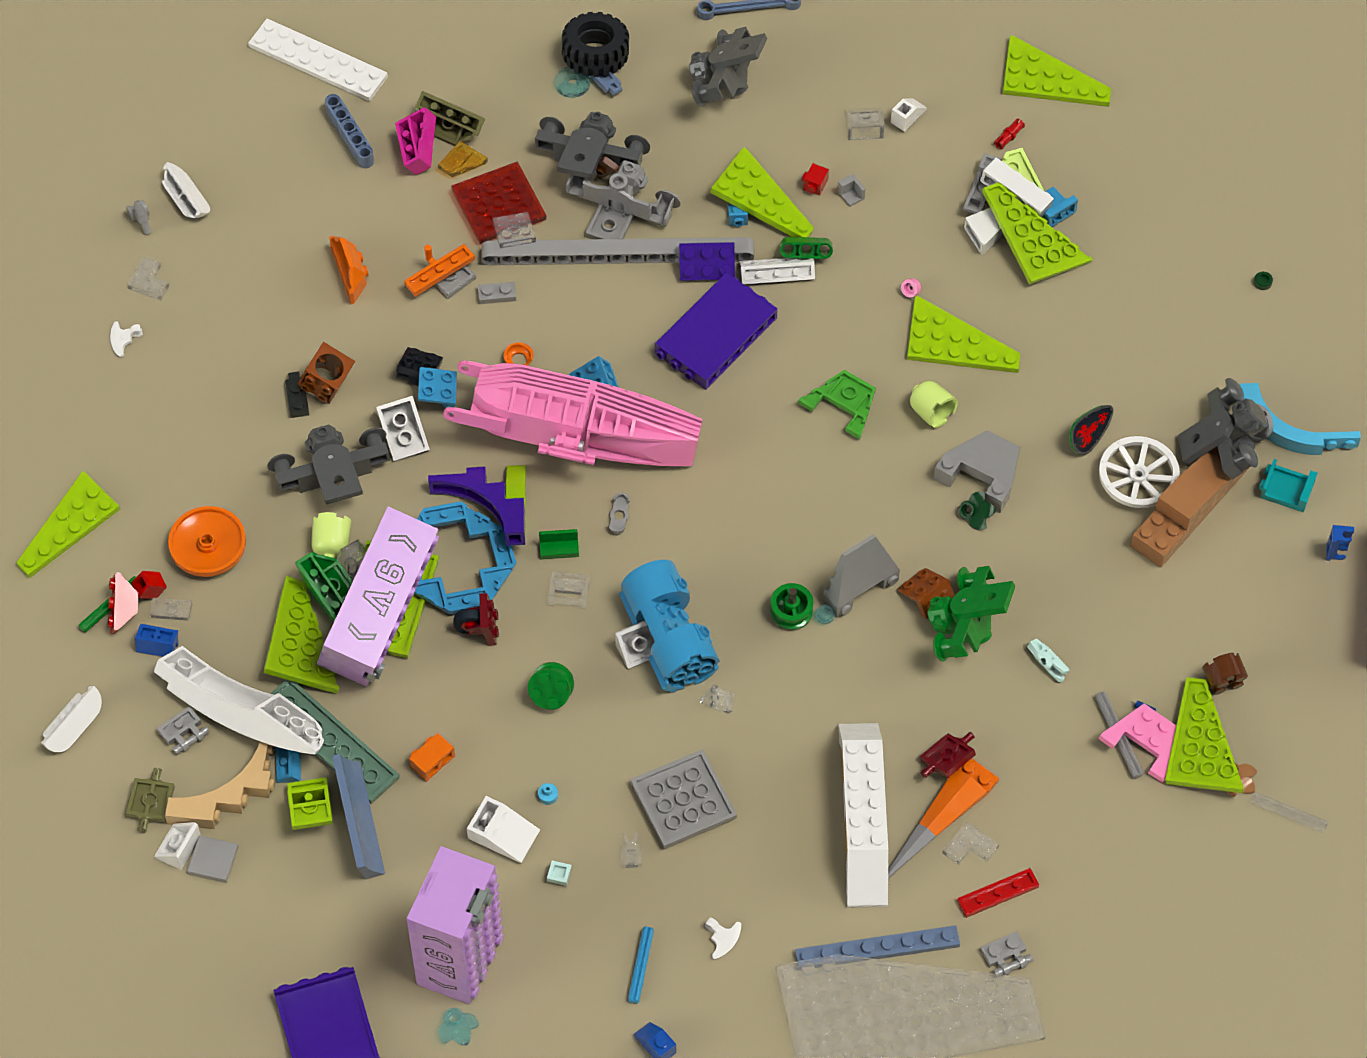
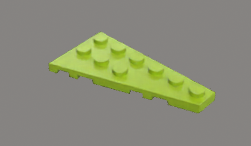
[16,470,120,578]

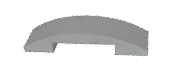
[963,153,1001,214]

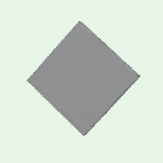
[434,266,476,299]
[187,835,239,883]

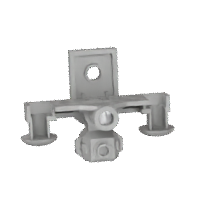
[566,160,681,239]

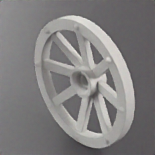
[1099,436,1180,508]

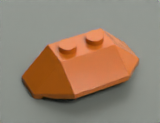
[329,235,369,304]

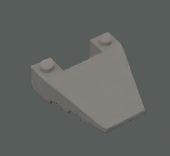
[934,430,1020,513]
[823,534,900,618]

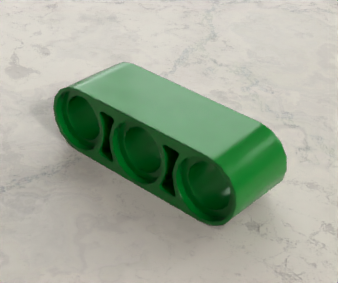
[780,237,833,259]

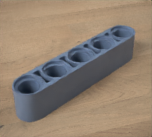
[325,94,374,168]

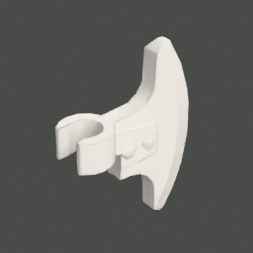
[110,321,143,357]
[705,917,741,959]

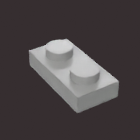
[478,282,516,304]

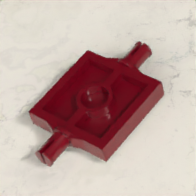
[919,732,976,778]

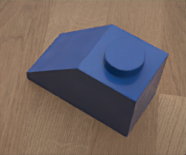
[634,1022,676,1058]

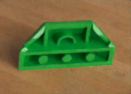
[295,552,353,622]

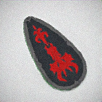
[1069,405,1114,455]

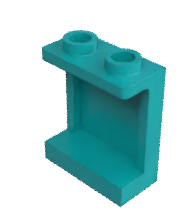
[1259,459,1318,512]

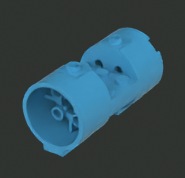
[619,560,720,693]

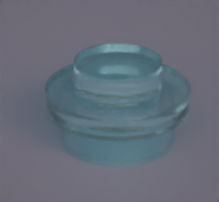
[815,605,835,624]

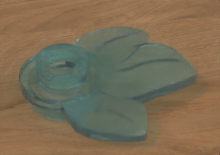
[439,1008,479,1045]

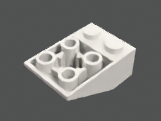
[467,796,540,863]

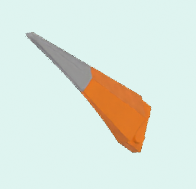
[888,758,999,879]

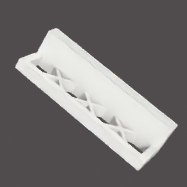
[739,258,815,284]

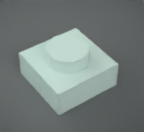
[547,861,572,886]

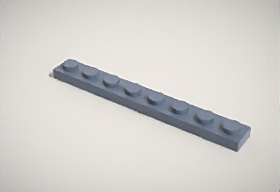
[795,925,960,971]

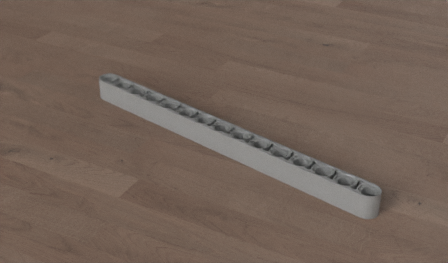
[481,237,754,265]

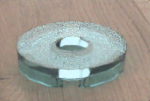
[555,66,590,98]

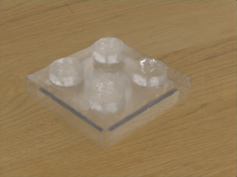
[492,212,536,249]

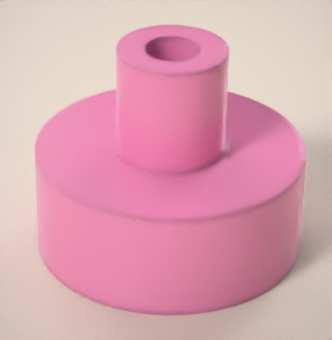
[901,278,921,298]

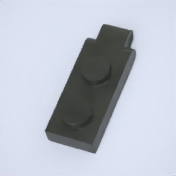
[285,371,309,418]

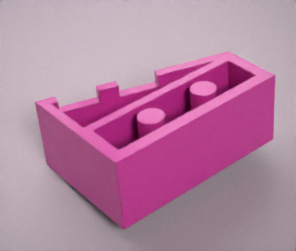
[395,107,436,175]

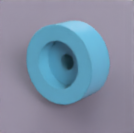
[538,783,558,805]

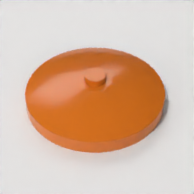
[168,506,246,577]

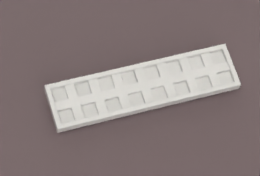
[248,19,388,102]

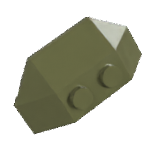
[415,91,485,146]

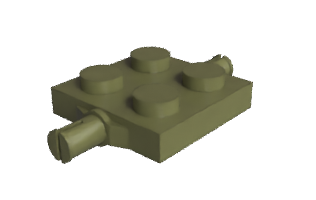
[126,768,175,832]

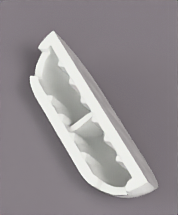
[162,162,210,218]
[41,686,102,752]

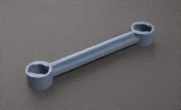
[697,0,801,20]

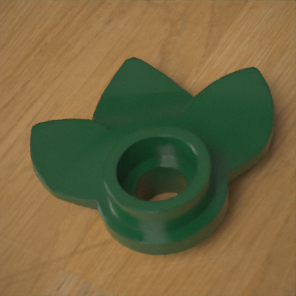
[959,492,996,530]

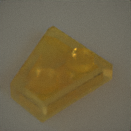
[438,141,488,177]

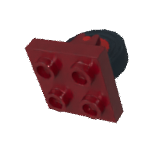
[453,593,499,646]

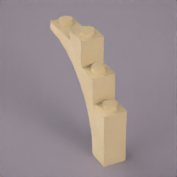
[165,741,275,829]

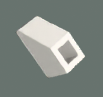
[891,98,927,132]

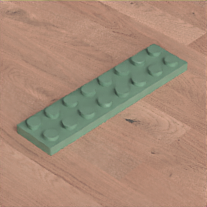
[270,680,400,804]

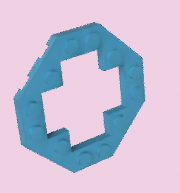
[414,501,516,614]

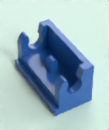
[1326,525,1354,561]
[135,624,179,657]

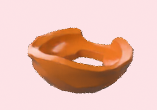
[504,342,534,366]

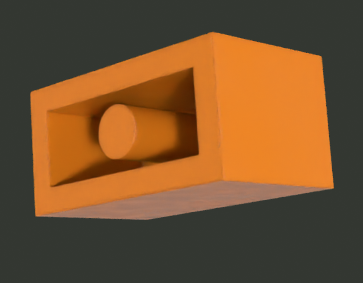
[409,732,455,782]

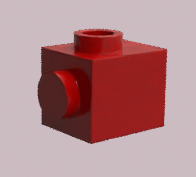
[802,163,829,196]
[131,570,167,599]

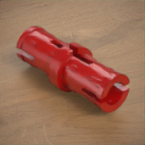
[994,118,1025,150]

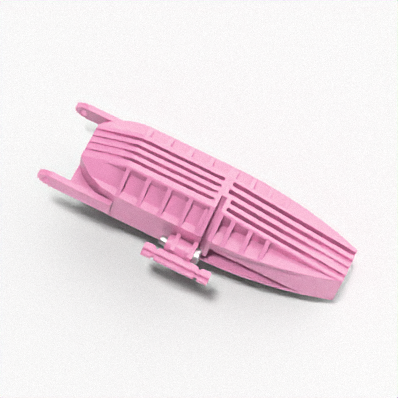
[443,360,703,466]

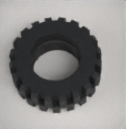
[562,12,629,78]

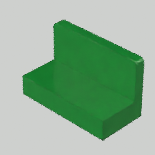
[539,529,579,560]

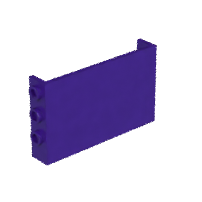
[655,273,778,390]

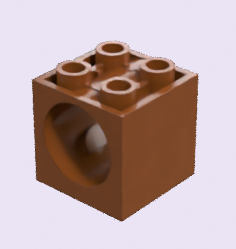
[298,341,355,404]

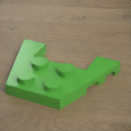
[798,370,876,440]

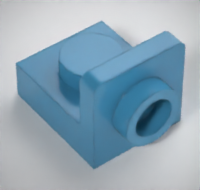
[728,204,748,227]

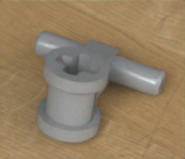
[126,200,151,234]

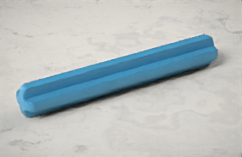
[628,926,654,1004]

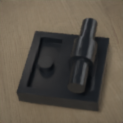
[396,347,443,386]

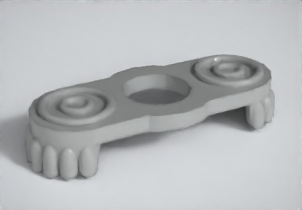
[608,492,630,535]

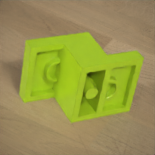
[287,777,333,830]

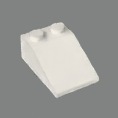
[376,396,430,461]

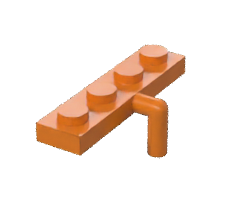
[404,244,475,297]

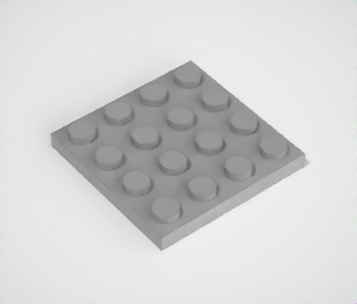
[630,749,737,849]

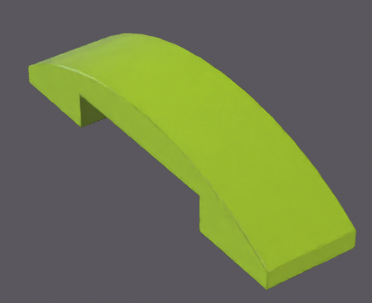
[506,465,526,533]

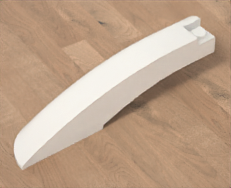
[154,646,324,755]

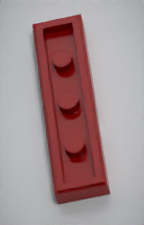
[957,868,1039,918]

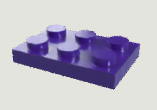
[679,242,735,280]

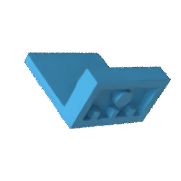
[1042,187,1078,227]
[569,356,619,387]
[418,367,457,415]

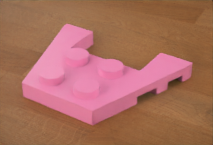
[1098,704,1176,783]

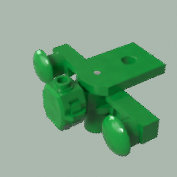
[927,566,1016,662]

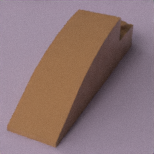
[1130,446,1250,567]

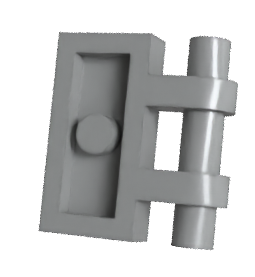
[157,706,209,755]
[980,931,1033,978]

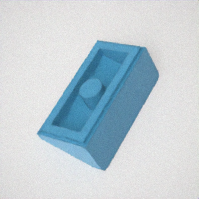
[275,746,301,783]

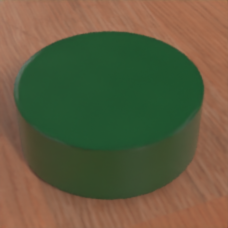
[1254,271,1273,290]

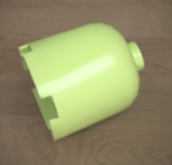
[910,381,958,428]
[312,512,352,559]

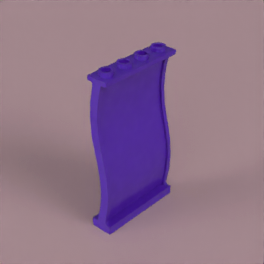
[273,967,380,1058]

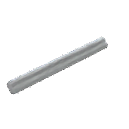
[1095,691,1143,779]

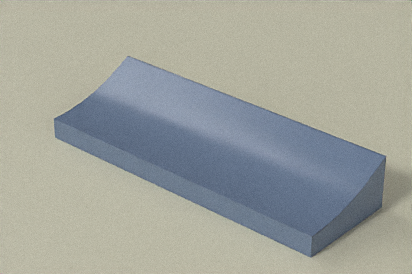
[332,754,385,879]

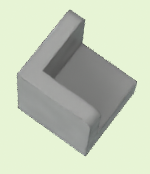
[838,174,865,207]

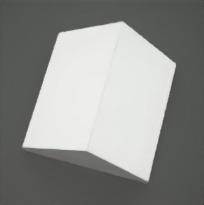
[615,621,655,669]
[154,822,201,870]

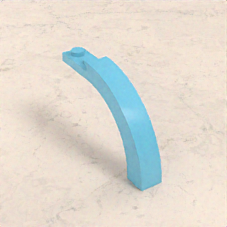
[1240,383,1361,455]

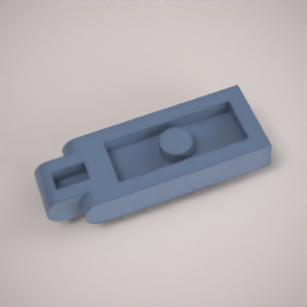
[590,72,622,96]

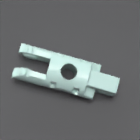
[1027,639,1070,683]

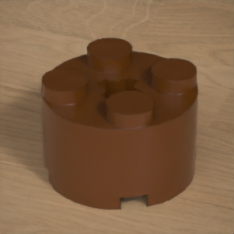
[1202,652,1248,694]

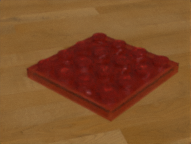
[451,161,547,244]

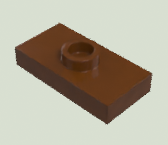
[596,156,619,179]

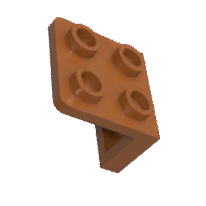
[898,568,955,619]

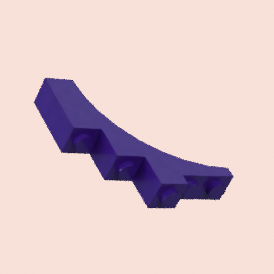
[428,467,526,546]

